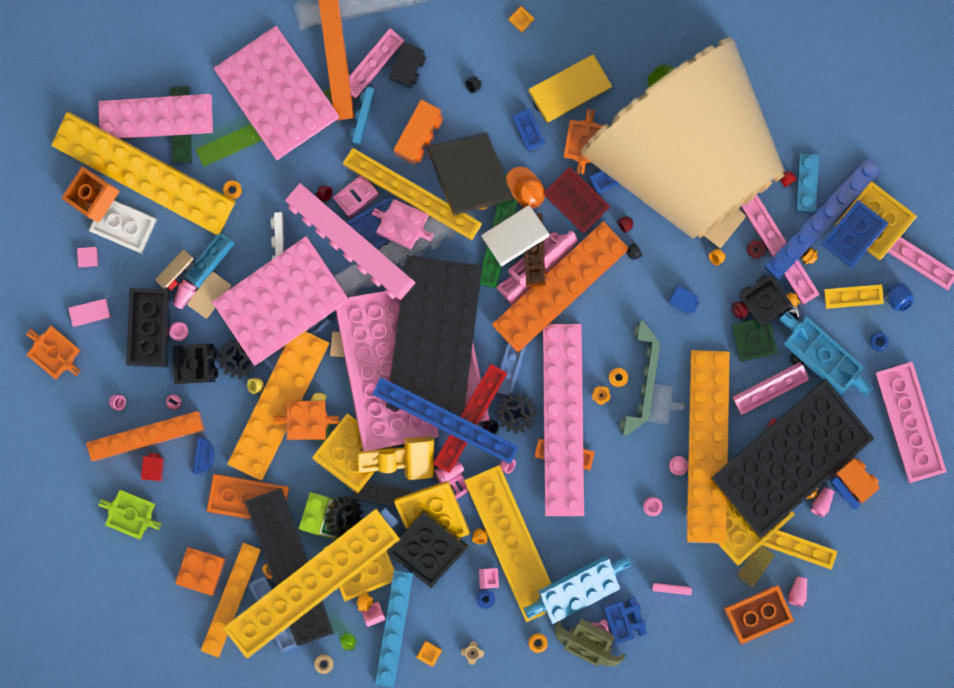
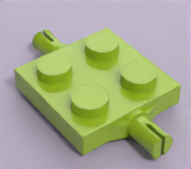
[98,490,162,540]

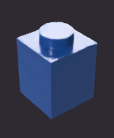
[668,285,699,315]

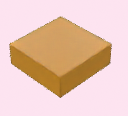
[508,6,535,33]
[416,640,442,667]

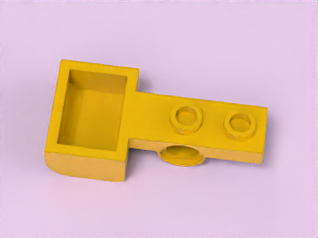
[357,436,434,480]

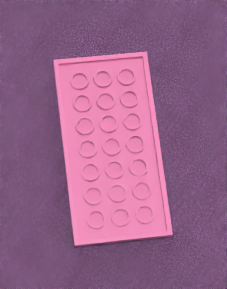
[335,291,439,451]

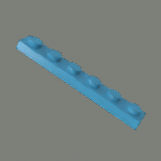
[375,569,413,687]

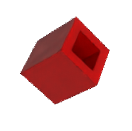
[141,453,165,481]

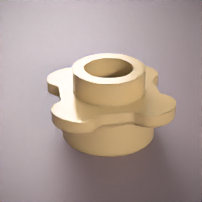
[461,641,484,665]

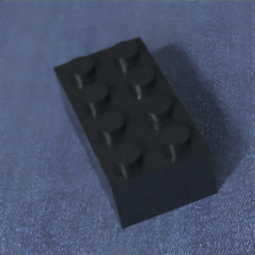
[126,288,171,368]

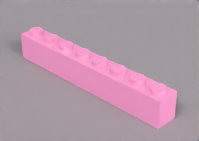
[285,183,416,300]

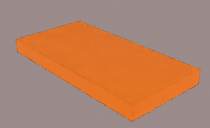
[206,474,289,520]

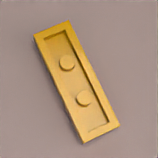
[824,284,884,309]

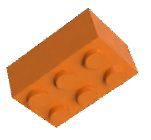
[394,99,443,166]
[723,585,794,644]

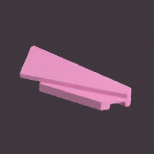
[496,231,578,306]

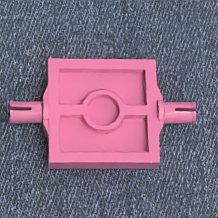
[372,199,433,249]

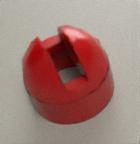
[780,171,797,188]

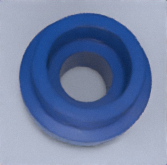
[869,332,889,351]
[476,589,495,609]

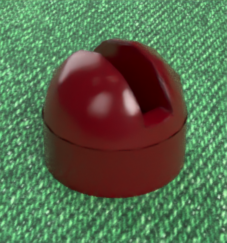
[316,185,332,202]
[617,216,634,233]

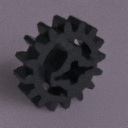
[218,339,259,379]
[496,392,538,434]
[325,496,364,537]

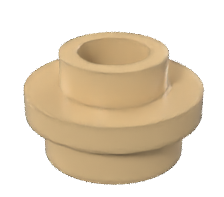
[314,654,334,674]

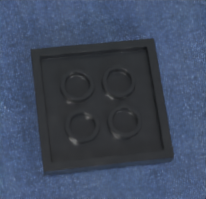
[386,510,468,588]

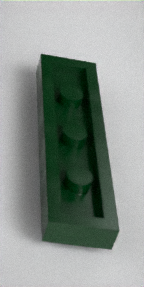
[170,86,192,164]

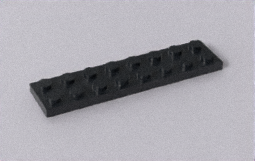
[245,488,334,646]

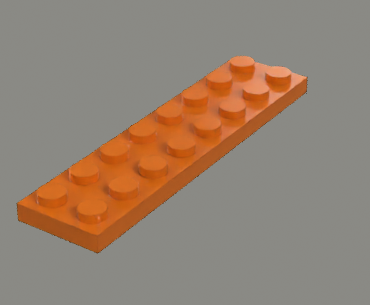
[492,221,628,353]

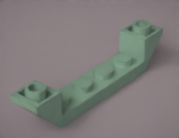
[620,321,660,436]

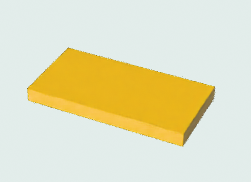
[528,54,612,123]

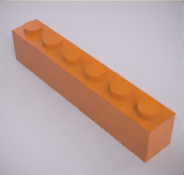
[86,411,205,461]

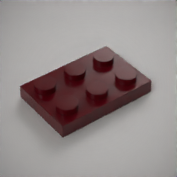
[543,166,611,234]

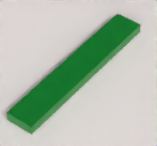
[480,173,518,289]

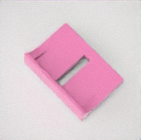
[333,176,380,219]

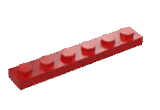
[433,364,507,474]

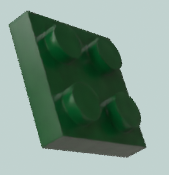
[731,319,778,362]

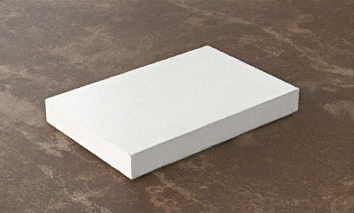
[89,200,157,254]
[481,205,550,266]

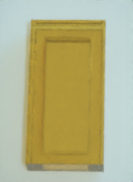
[737,546,775,587]

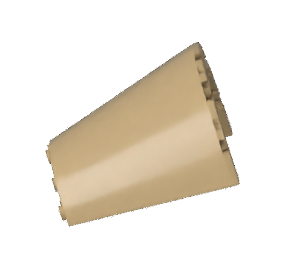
[580,37,785,239]

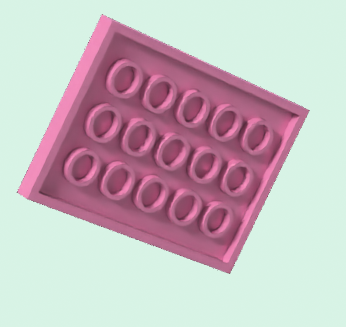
[214,26,340,160]
[212,236,350,366]

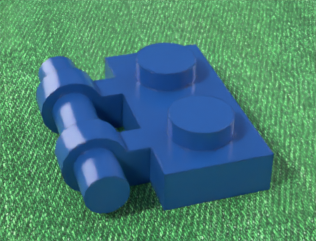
[604,597,647,644]

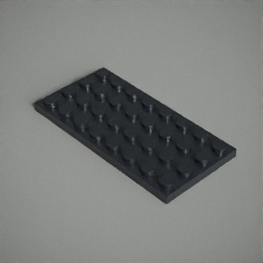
[386,255,483,417]
[710,379,875,538]

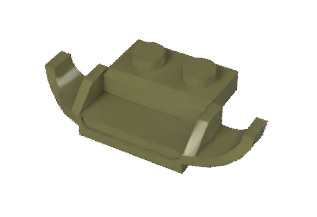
[554,619,626,667]

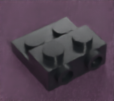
[739,274,793,328]
[173,344,219,384]

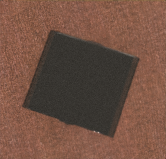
[427,132,513,215]

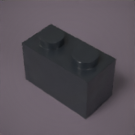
[389,42,427,88]

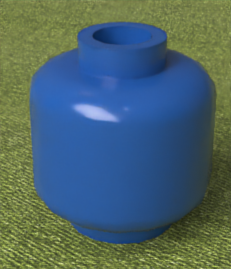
[885,283,914,312]

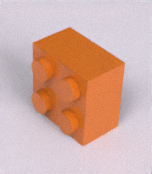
[61,166,120,223]
[833,458,880,503]
[175,547,226,596]

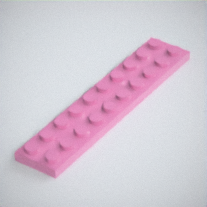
[543,324,584,516]

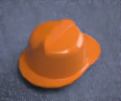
[506,167,545,209]

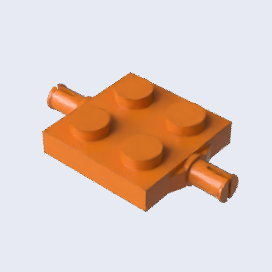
[563,109,604,175]
[26,326,81,380]
[273,400,339,440]

